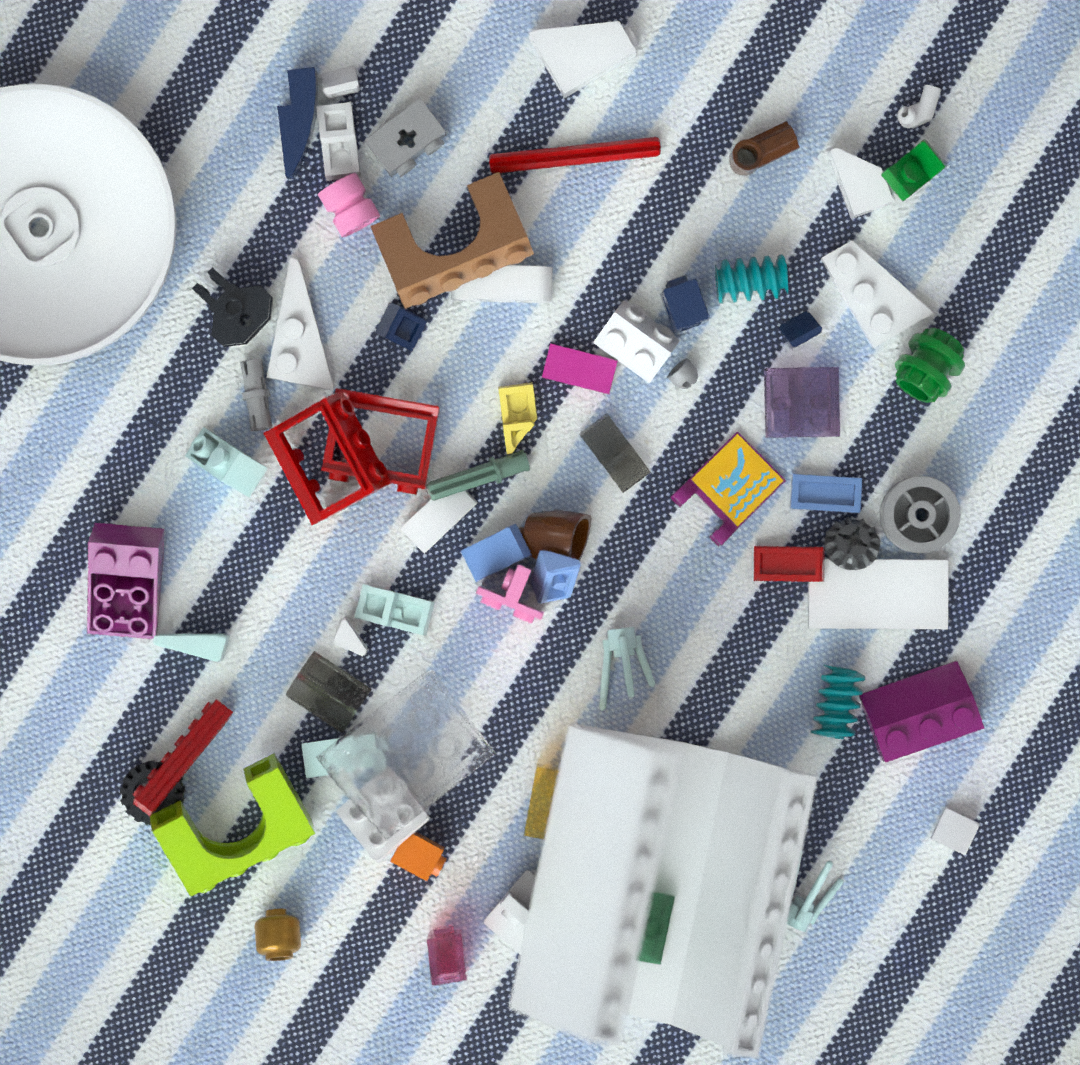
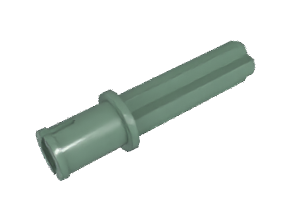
[427,450,530,500]

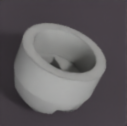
[667,358,698,389]

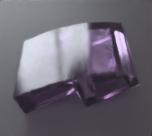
[764,367,840,438]

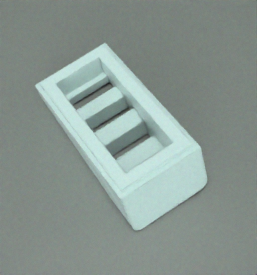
[153,634,230,662]

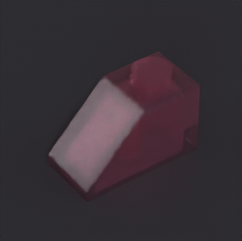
[427,926,469,986]

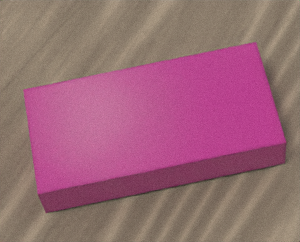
[542,343,618,395]

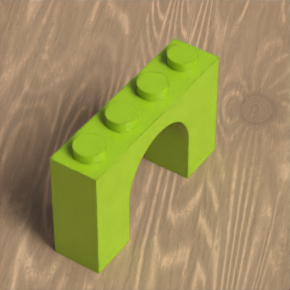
[150,753,315,897]

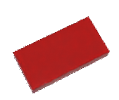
[754,546,825,582]

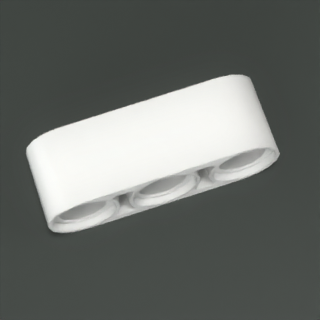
[451,265,553,303]

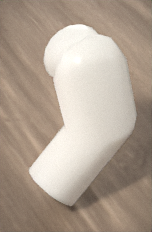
[897,85,941,128]

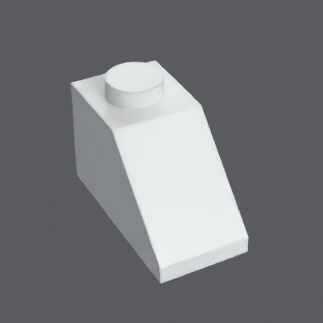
[827,148,896,219]

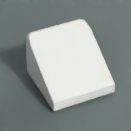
[321,66,360,99]
[333,617,369,656]
[931,807,980,855]

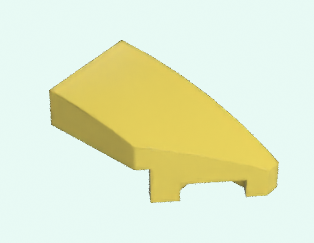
[498,382,537,454]

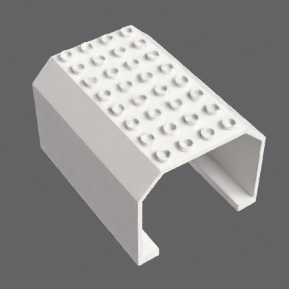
[509,724,817,1058]

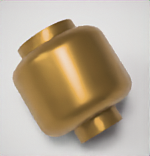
[254,908,301,961]

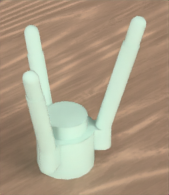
[599,627,655,711]
[786,853,843,932]

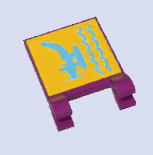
[670,431,786,547]

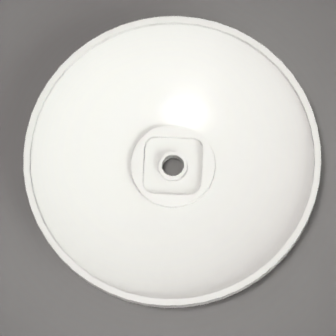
[0,84,177,366]

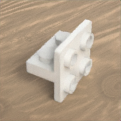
[337,767,429,863]
[484,870,537,954]

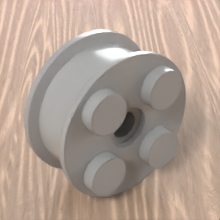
[880,476,960,553]

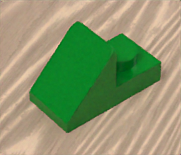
[881,139,947,202]

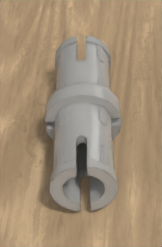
[240,359,273,431]

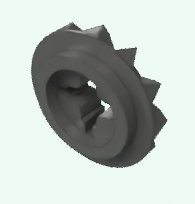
[824,517,880,570]

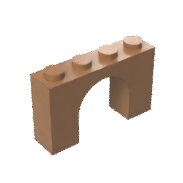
[370,172,534,309]

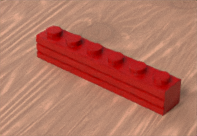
[133,699,233,816]

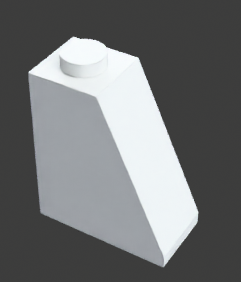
[529,21,639,98]

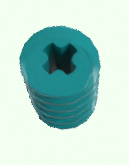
[715,254,788,304]
[810,665,866,740]

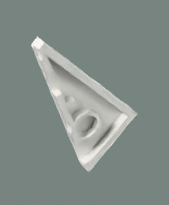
[267,258,334,391]

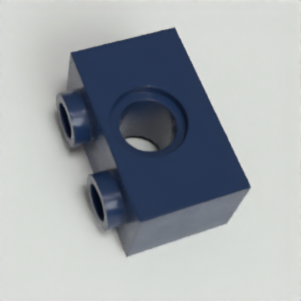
[660,275,710,334]

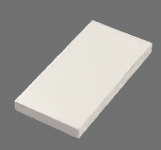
[808,559,949,629]

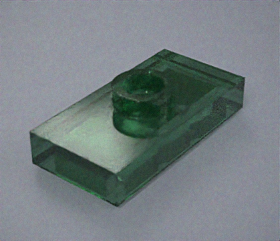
[637,891,675,965]

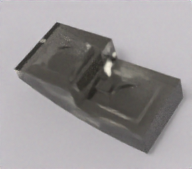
[579,413,651,493]

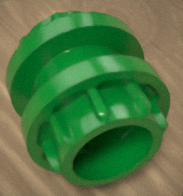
[895,328,965,403]

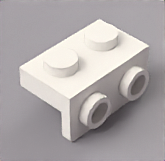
[593,301,680,383]

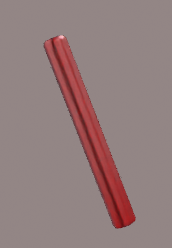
[489,137,661,174]

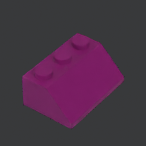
[859,660,985,763]

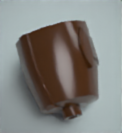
[519,509,592,560]

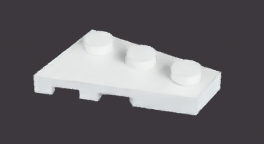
[821,240,934,348]

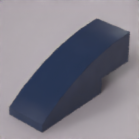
[277,67,318,180]

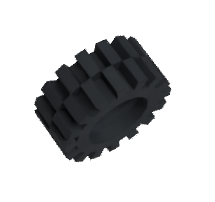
[120,760,186,825]

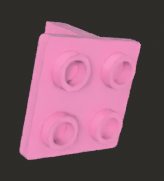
[476,564,544,623]

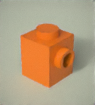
[390,831,447,881]

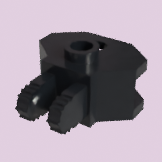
[192,267,273,347]

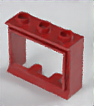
[321,388,440,495]
[263,391,391,526]

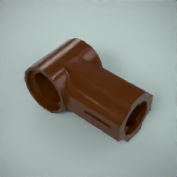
[729,121,800,176]

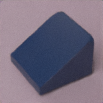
[375,303,427,352]
[779,311,823,349]

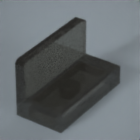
[286,651,372,733]

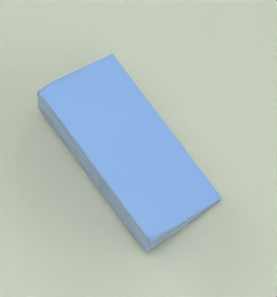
[531,550,581,604]

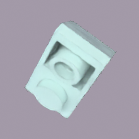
[185,427,268,497]

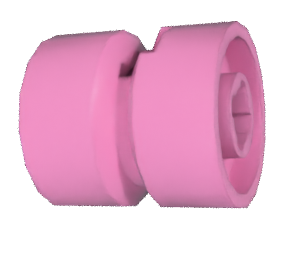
[318,173,381,238]

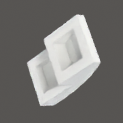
[316,102,361,181]
[400,490,478,554]

